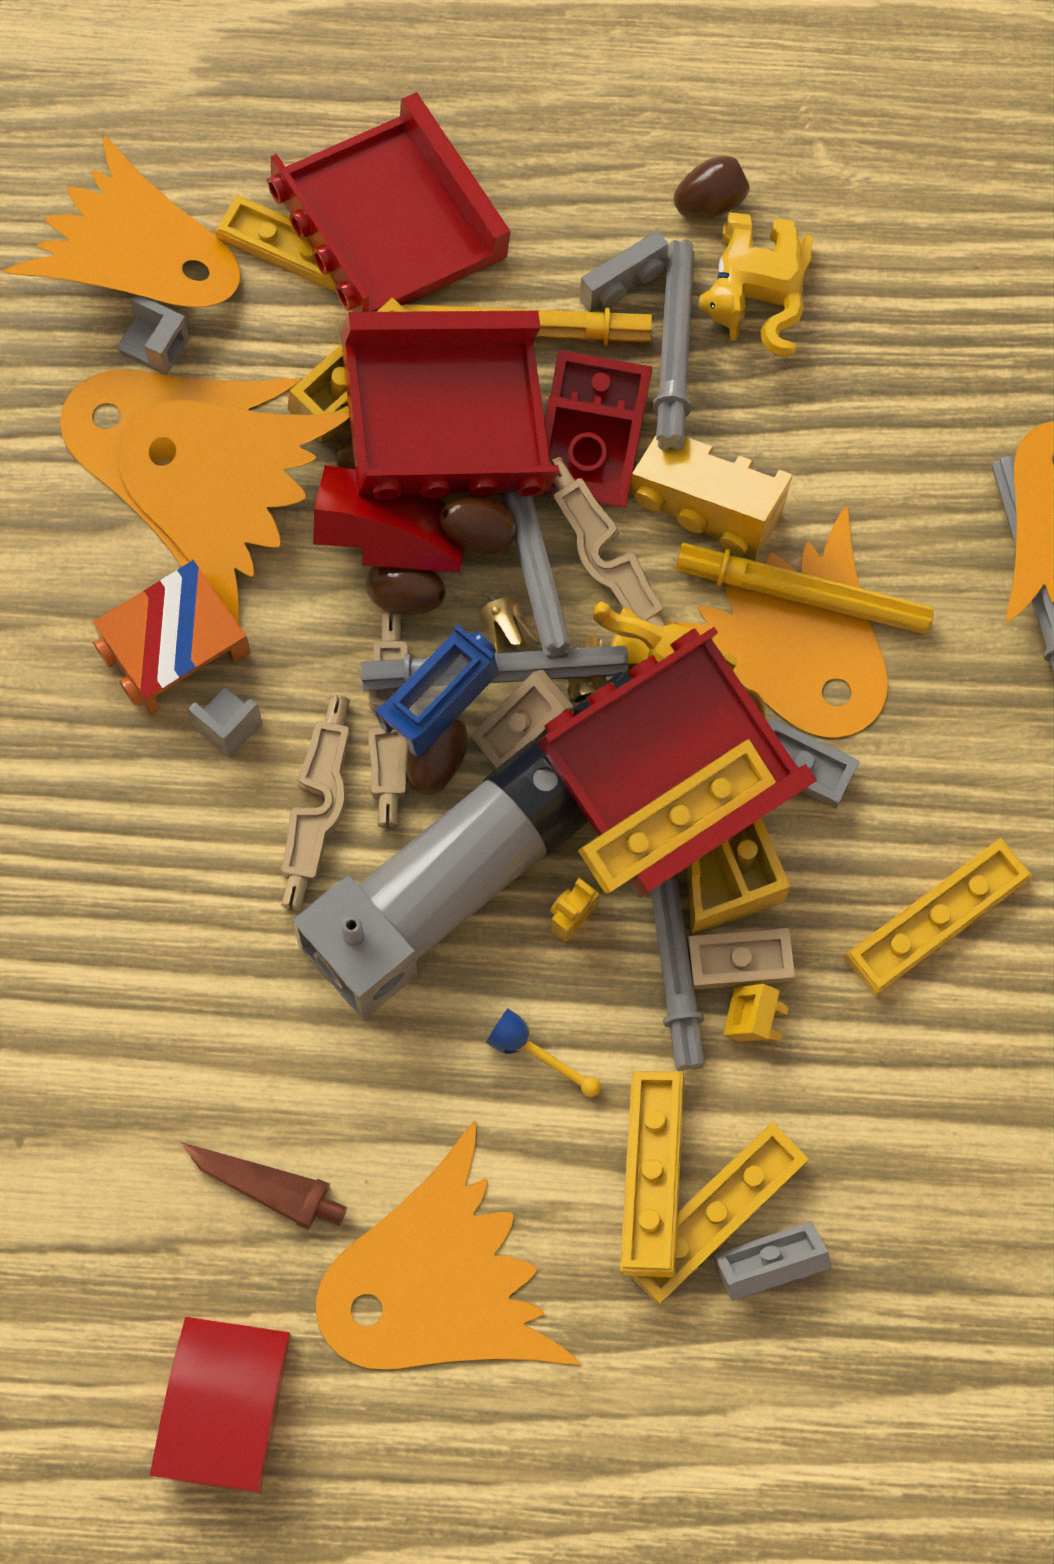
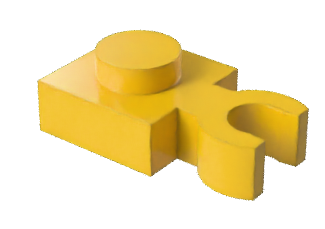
[549,878,600,944]

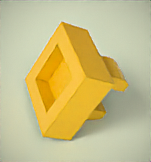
[723,984,789,1042]

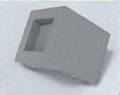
[118,295,190,375]
[187,686,263,758]

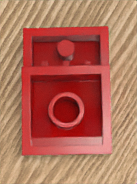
[543,350,653,508]
[313,465,464,573]
[149,1317,290,1494]

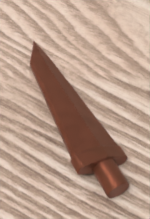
[181,1142,347,1230]

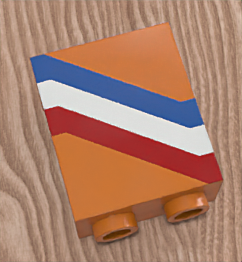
[93,560,251,715]

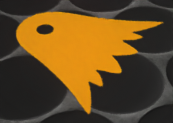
[2,135,240,307]
[60,369,301,567]
[118,400,349,624]
[1005,421,1054,623]
[664,506,888,738]
[316,1121,580,1370]

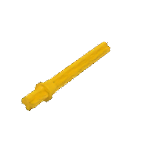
[402,304,652,346]
[675,542,934,634]

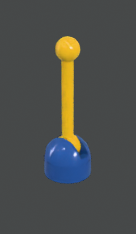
[485,1008,601,1097]

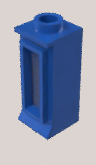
[375,624,499,759]

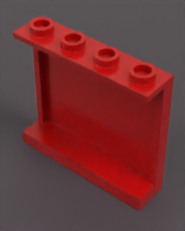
[267,92,511,312]
[341,311,559,500]
[538,627,817,898]

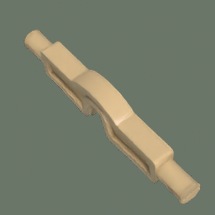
[550,457,666,627]
[368,613,418,828]
[281,694,350,911]

